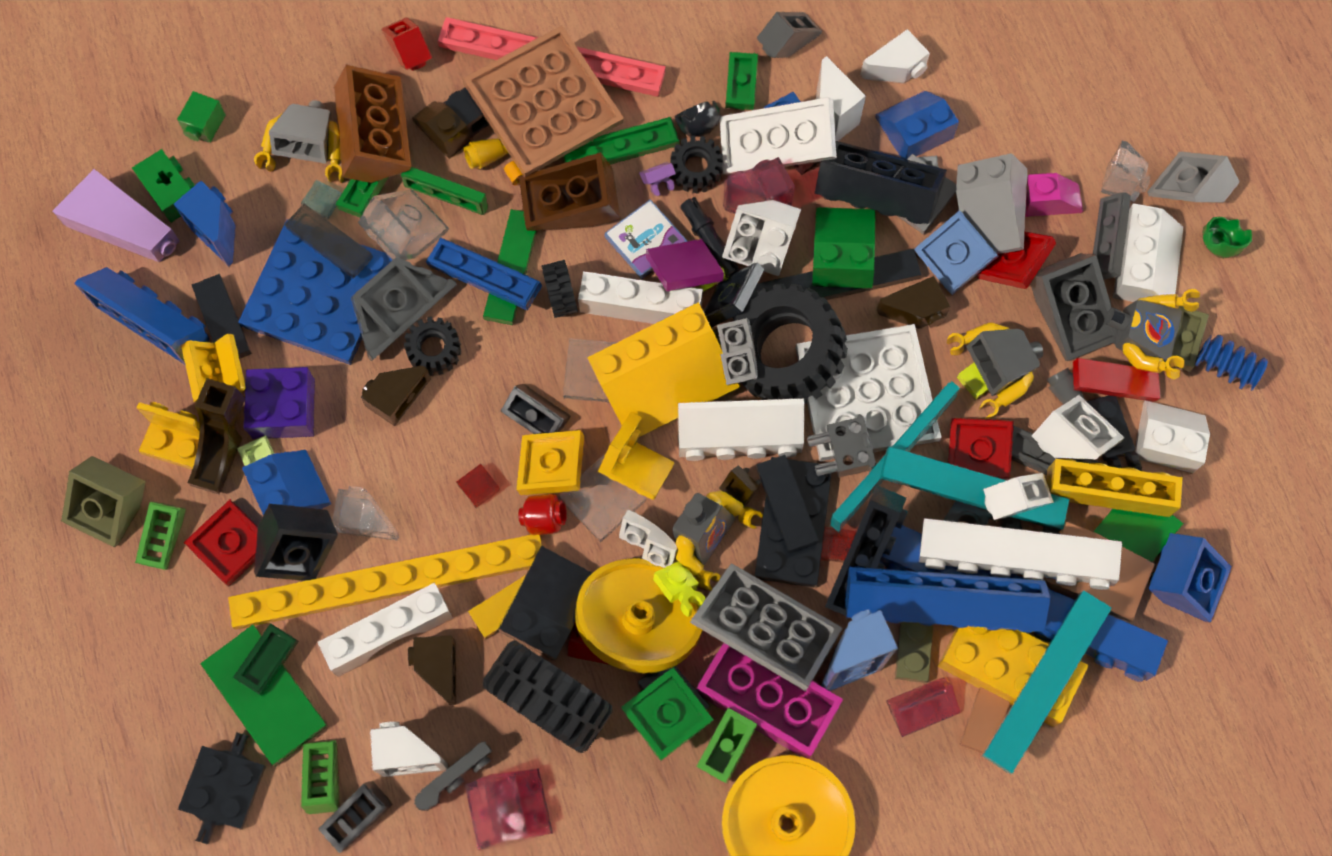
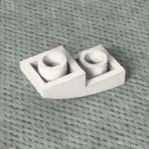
[619,510,677,568]

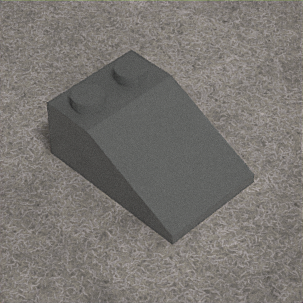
[1030,253,1118,361]

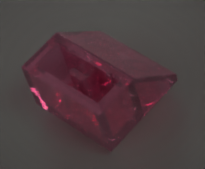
[723,157,795,214]
[465,768,553,850]

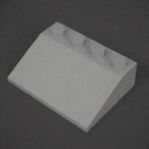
[690,563,842,691]

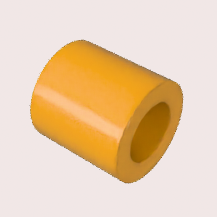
[504,161,523,186]

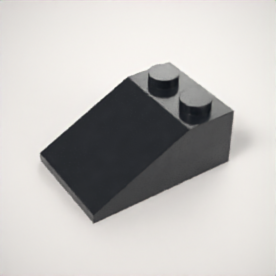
[496,546,592,660]

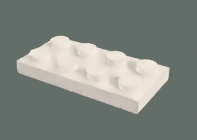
[720,97,837,176]

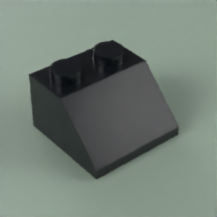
[254,503,338,581]

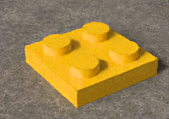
[516,430,584,496]

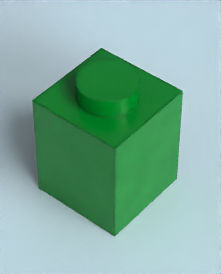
[177,91,226,143]

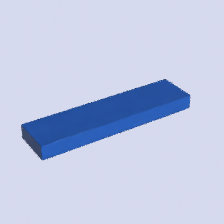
[426,237,542,311]

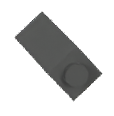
[757,12,822,58]

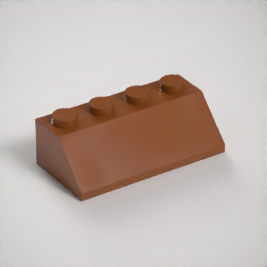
[334,64,411,183]

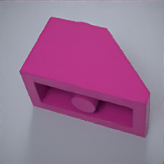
[1025,173,1083,217]

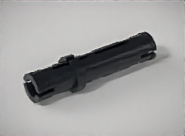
[680,197,741,278]

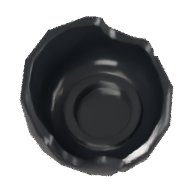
[674,101,720,137]

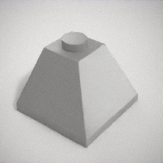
[1147,152,1240,203]

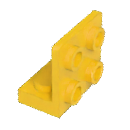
[137,401,200,470]
[598,412,675,500]

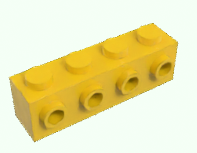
[1046,458,1183,517]

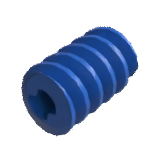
[1195,335,1268,391]

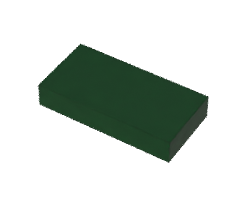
[233,623,299,696]

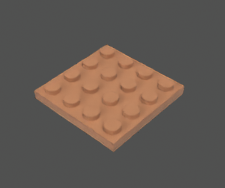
[463,25,624,177]

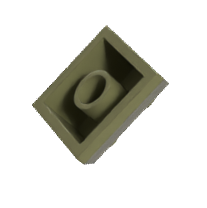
[61,456,146,548]

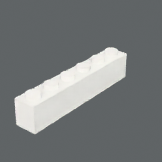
[919,518,1122,590]

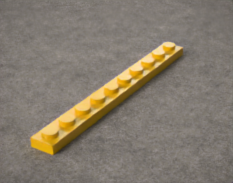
[228,535,542,630]

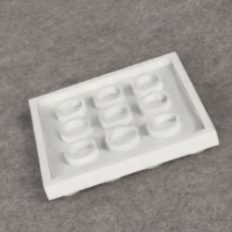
[796,324,942,461]

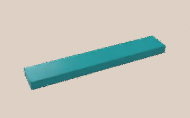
[830,381,960,532]
[880,447,1070,531]
[982,590,1112,775]

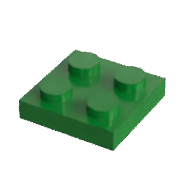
[621,667,714,761]

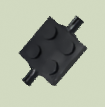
[178,732,266,845]

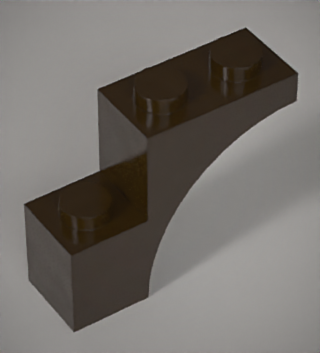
[187,378,245,495]

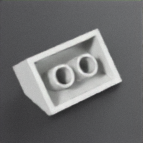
[1113,203,1183,302]

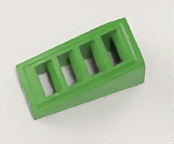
[135,502,186,570]
[301,740,339,814]

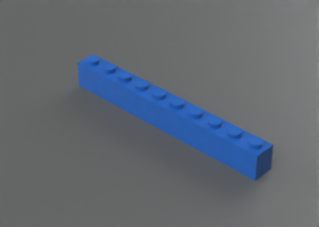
[880,525,1168,682]

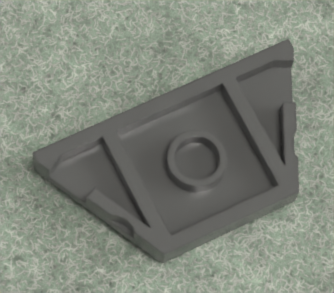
[351,257,457,361]

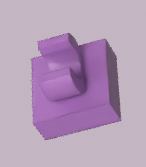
[639,162,676,196]

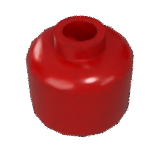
[518,494,567,535]

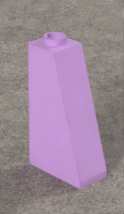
[53,169,179,262]

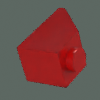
[381,17,432,71]

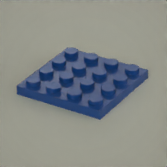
[238,219,396,365]

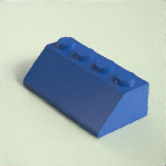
[74,267,210,365]

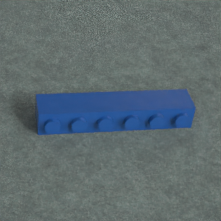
[845,567,1051,633]

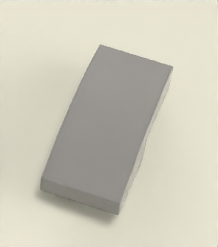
[717,318,758,385]

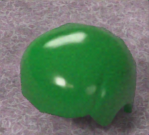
[1202,216,1252,258]

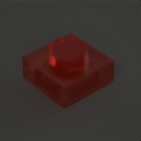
[456,464,500,508]
[820,527,856,563]

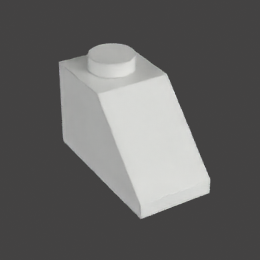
[861,29,930,83]
[983,473,1054,520]

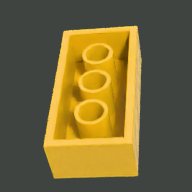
[937,626,1088,727]

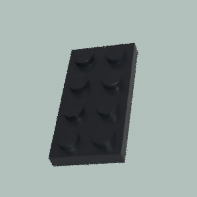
[754,457,832,588]

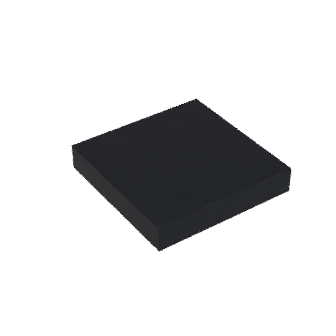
[703,262,764,328]

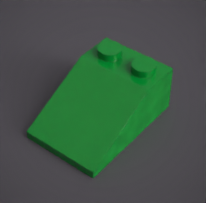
[812,207,875,288]

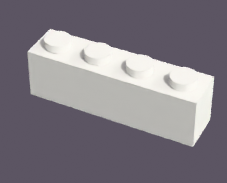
[578,271,703,324]

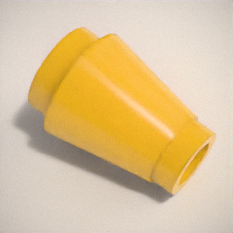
[463,138,509,170]

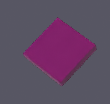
[646,239,724,291]

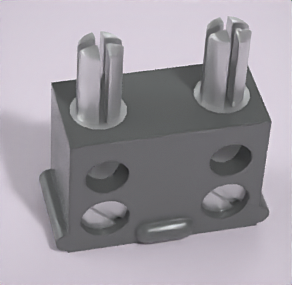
[807,414,876,478]

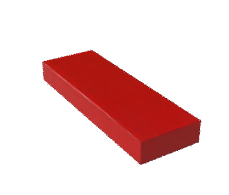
[1073,358,1160,402]

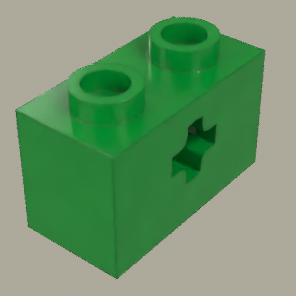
[132,149,195,223]

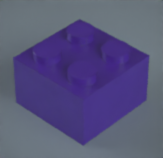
[244,367,315,439]

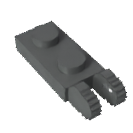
[414,742,493,811]

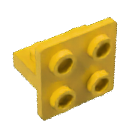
[181,334,246,402]

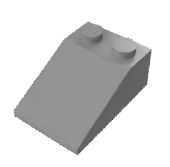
[956,153,1028,254]

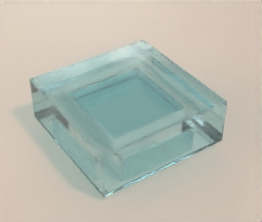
[301,180,342,220]

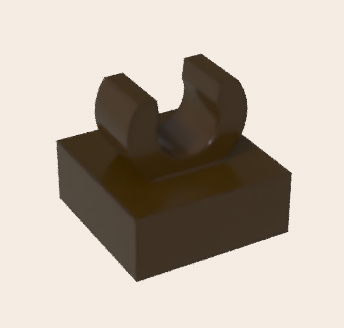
[719,465,761,507]

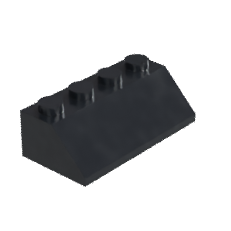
[814,141,947,224]

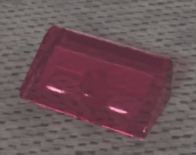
[886,678,961,737]

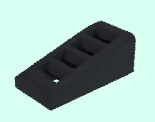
[318,781,393,853]

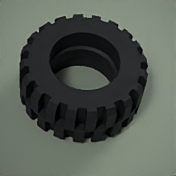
[732,284,848,404]
[483,640,612,753]

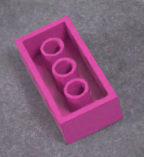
[696,643,843,759]

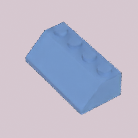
[821,610,897,691]

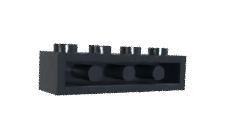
[825,485,908,616]

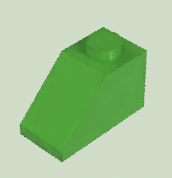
[696,708,757,784]

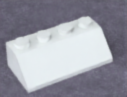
[678,399,804,461]

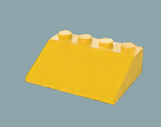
[587,302,740,437]

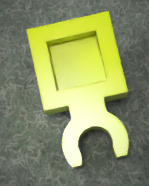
[653,562,706,617]

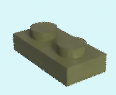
[1171,306,1209,372]
[895,622,933,683]

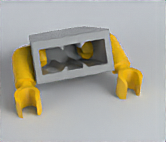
[254,100,344,183]

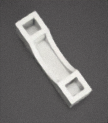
[317,583,453,677]

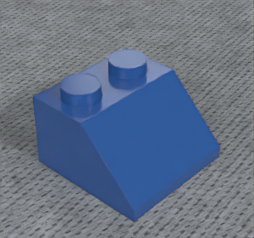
[875,91,959,159]
[174,181,236,267]
[242,450,332,515]
[1148,533,1232,623]

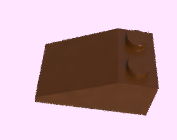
[519,152,621,231]

